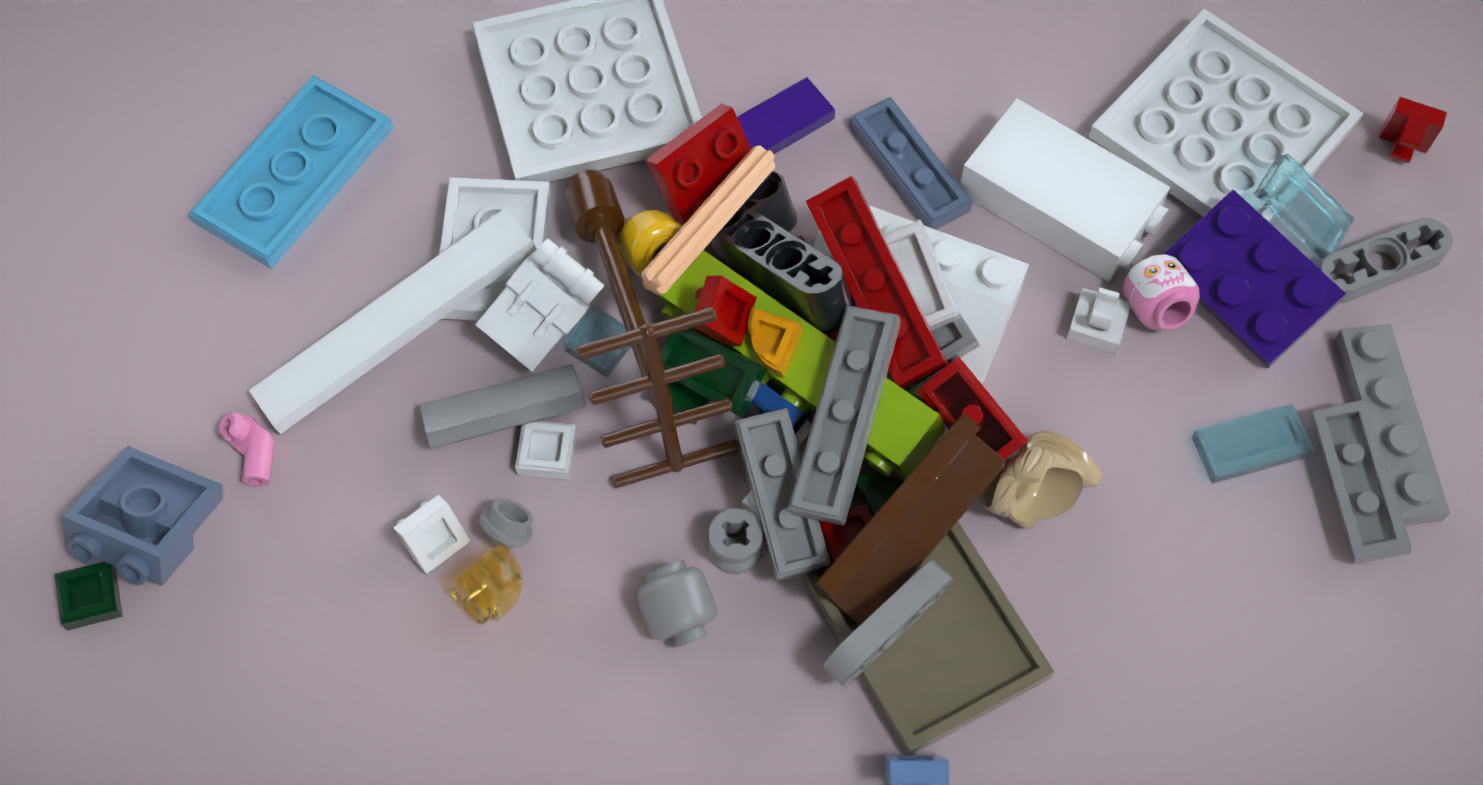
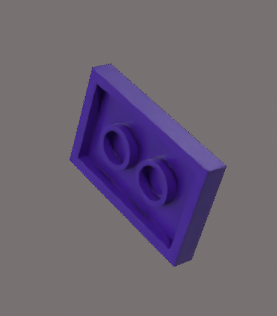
[1162,189,1346,368]

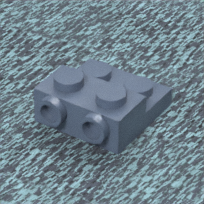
[62,446,223,586]

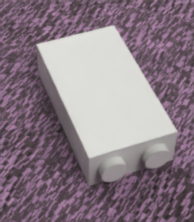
[959,98,1171,283]

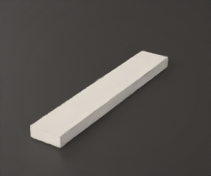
[249,208,537,434]

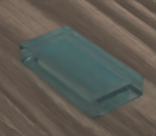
[1254,153,1355,259]
[1192,404,1314,484]

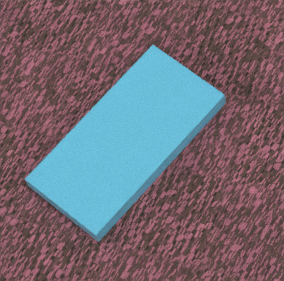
[189,75,393,269]

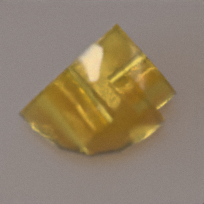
[450,544,523,625]

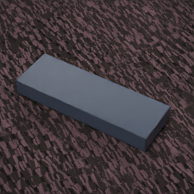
[849,96,973,230]

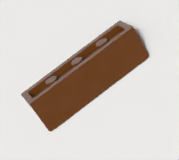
[814,413,1006,625]

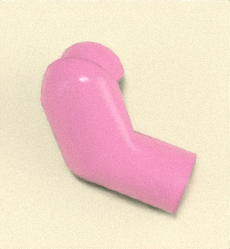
[219,412,274,487]

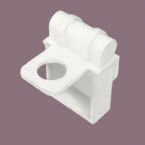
[475,238,604,371]

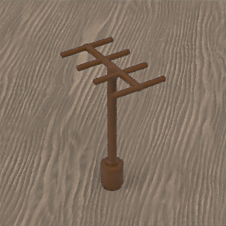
[565,170,740,489]

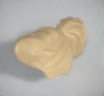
[980,430,1102,528]

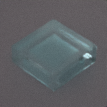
[564,306,631,378]

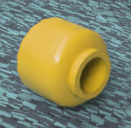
[619,210,682,278]

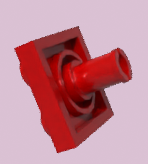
[645,103,751,226]

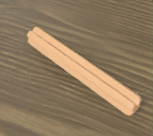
[641,145,775,295]

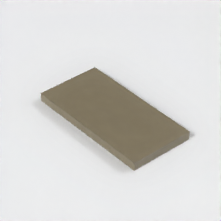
[744,451,1055,755]

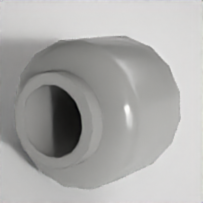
[636,560,717,648]

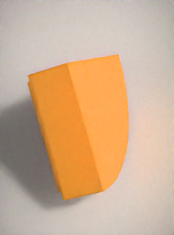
[748,307,804,378]

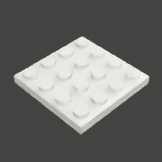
[472,0,702,182]
[1088,9,1364,223]

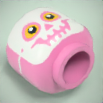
[1122,254,1200,331]

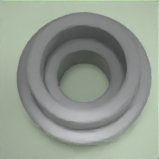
[479,499,533,548]

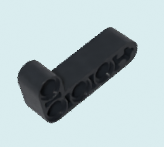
[710,171,855,331]

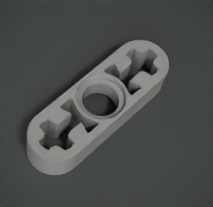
[1319,218,1453,303]
[823,560,954,687]

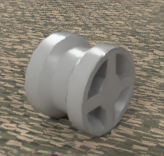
[708,508,763,575]

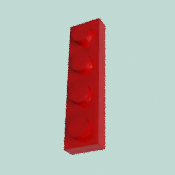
[805,176,948,388]

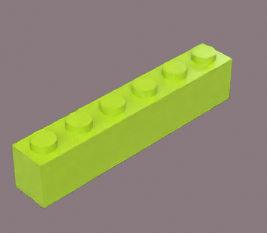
[657,250,945,480]

